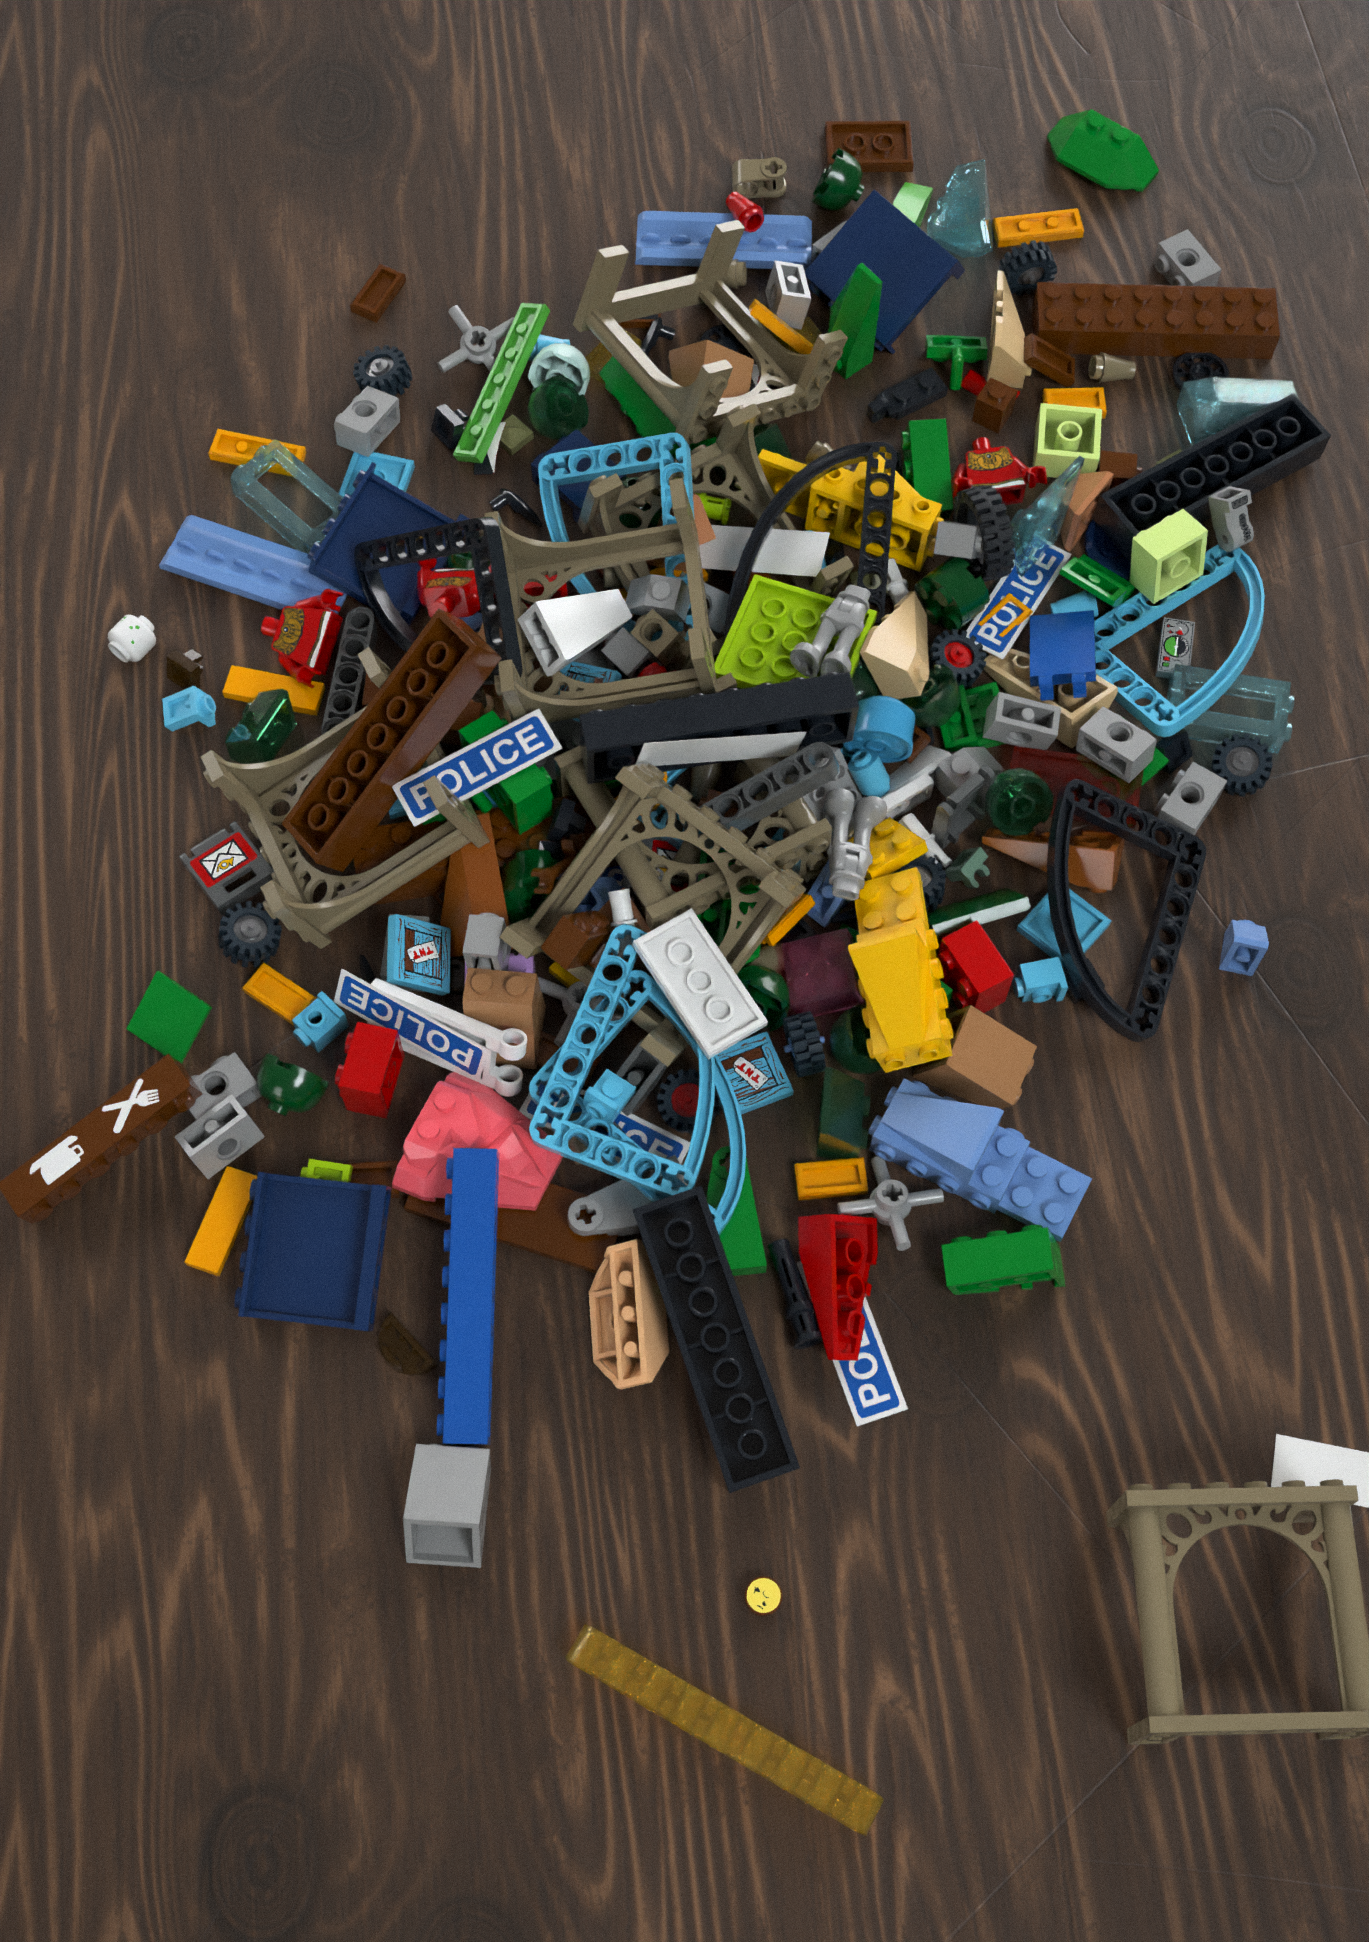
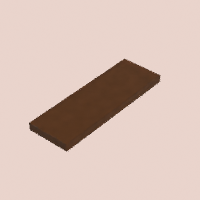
[404,1183,619,1273]

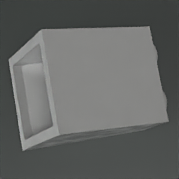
[403,1444,491,1568]

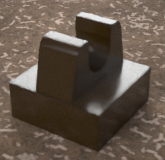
[166,649,204,689]

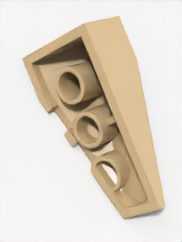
[987,270,1032,388]
[860,591,929,699]
[984,648,1118,748]

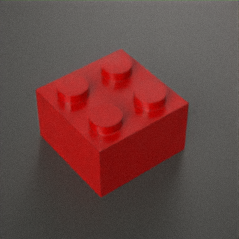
[937,920,1014,1013]
[335,1022,405,1119]

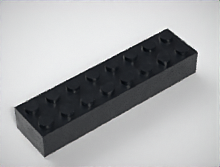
[1092,393,1331,562]
[580,672,859,784]
[633,1186,800,1493]

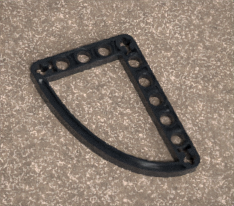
[724,442,897,659]
[354,517,523,685]
[1047,779,1206,1042]

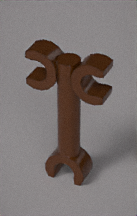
[531,833,586,894]

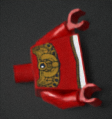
[951,437,1047,505]
[417,558,496,618]
[261,589,343,689]

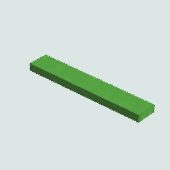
[453,303,550,463]

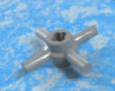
[437,305,514,373]
[538,965,631,1047]
[837,1156,944,1251]

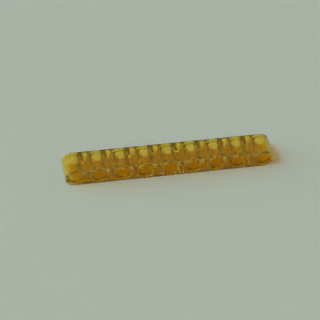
[565,1624,884,1836]

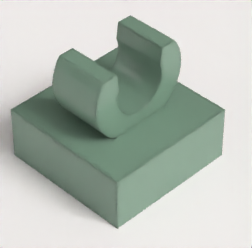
[945,847,990,889]

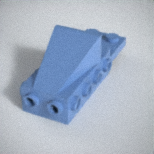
[868,1078,1092,1242]

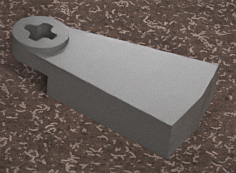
[567,1155,688,1236]

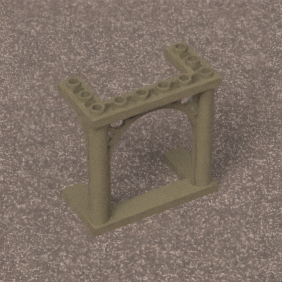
[573,220,848,446]
[578,403,854,672]
[481,478,718,723]
[201,647,490,949]
[554,673,833,931]
[499,763,806,1067]
[1106,1479,1369,1745]

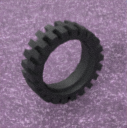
[953,485,1015,582]

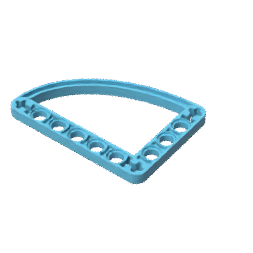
[538,433,695,641]
[1095,544,1265,737]
[529,924,715,1197]
[529,970,746,1235]

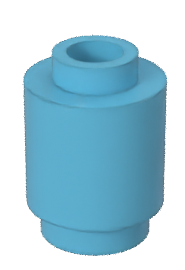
[848,749,890,798]

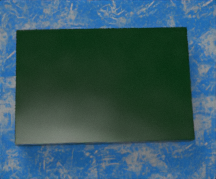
[927,888,1031,937]

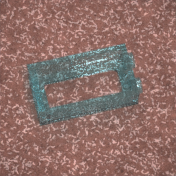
[231,439,343,554]
[1167,664,1295,753]

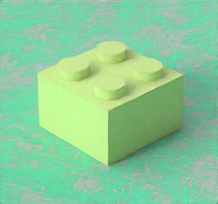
[1033,403,1102,479]
[1130,509,1208,604]

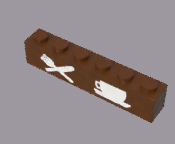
[0,1053,203,1224]

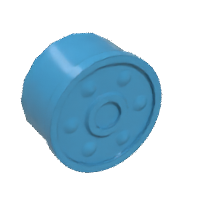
[844,696,916,763]

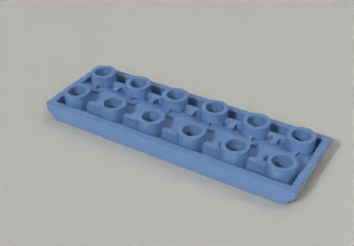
[635,211,812,270]
[159,515,348,614]

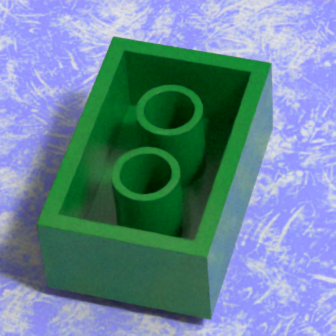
[459,710,554,835]

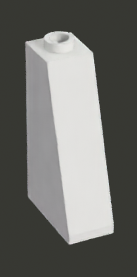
[517,589,633,677]

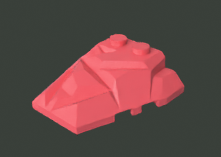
[392,1072,563,1211]

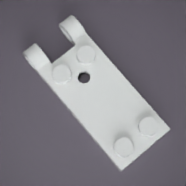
[367,978,527,1097]

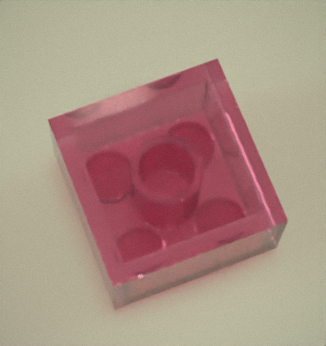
[781,928,866,1017]

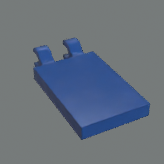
[1030,610,1096,701]

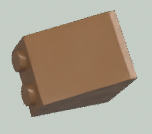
[669,340,754,398]
[462,968,546,1069]
[912,1005,1037,1109]

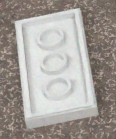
[632,908,768,1060]

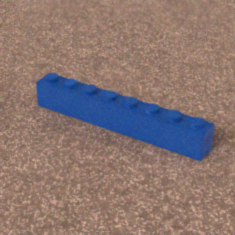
[437,1148,500,1445]

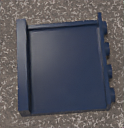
[805,189,965,354]
[307,462,469,627]
[235,1171,392,1331]

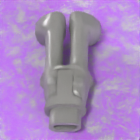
[790,585,871,678]
[825,788,887,900]

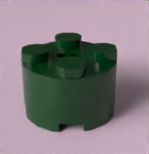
[914,556,990,631]
[500,849,561,924]

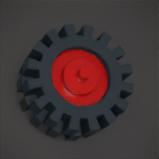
[928,629,986,689]
[657,1069,720,1134]

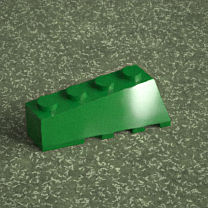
[599,356,717,459]

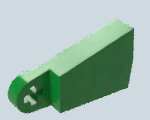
[706,1146,767,1276]

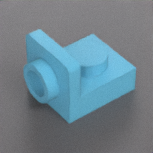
[162,686,216,732]
[582,1069,636,1124]

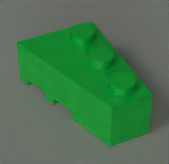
[901,418,953,518]
[941,1225,1066,1295]

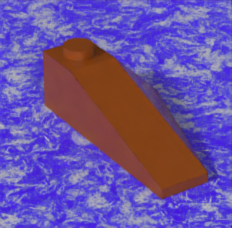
[440,813,513,957]
[982,828,1125,893]

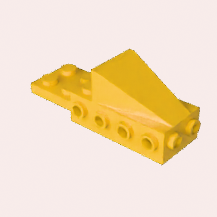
[758,449,944,572]
[848,867,953,1073]

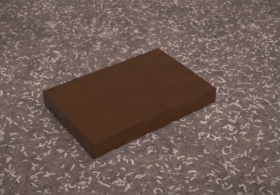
[825,121,914,172]

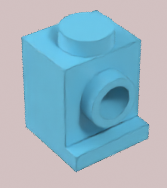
[1012,957,1068,1003]
[292,991,349,1053]

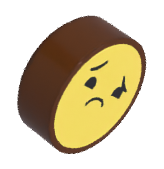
[744,1576,783,1617]

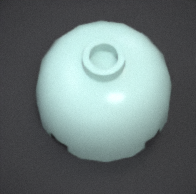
[528,343,590,407]

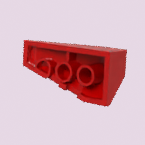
[798,1214,878,1361]

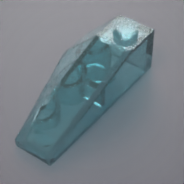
[927,159,993,258]
[1176,377,1299,446]
[1011,456,1085,577]

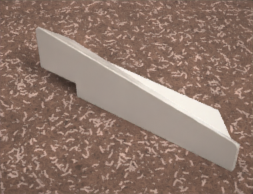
[830,745,951,845]

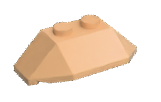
[589,1239,669,1390]

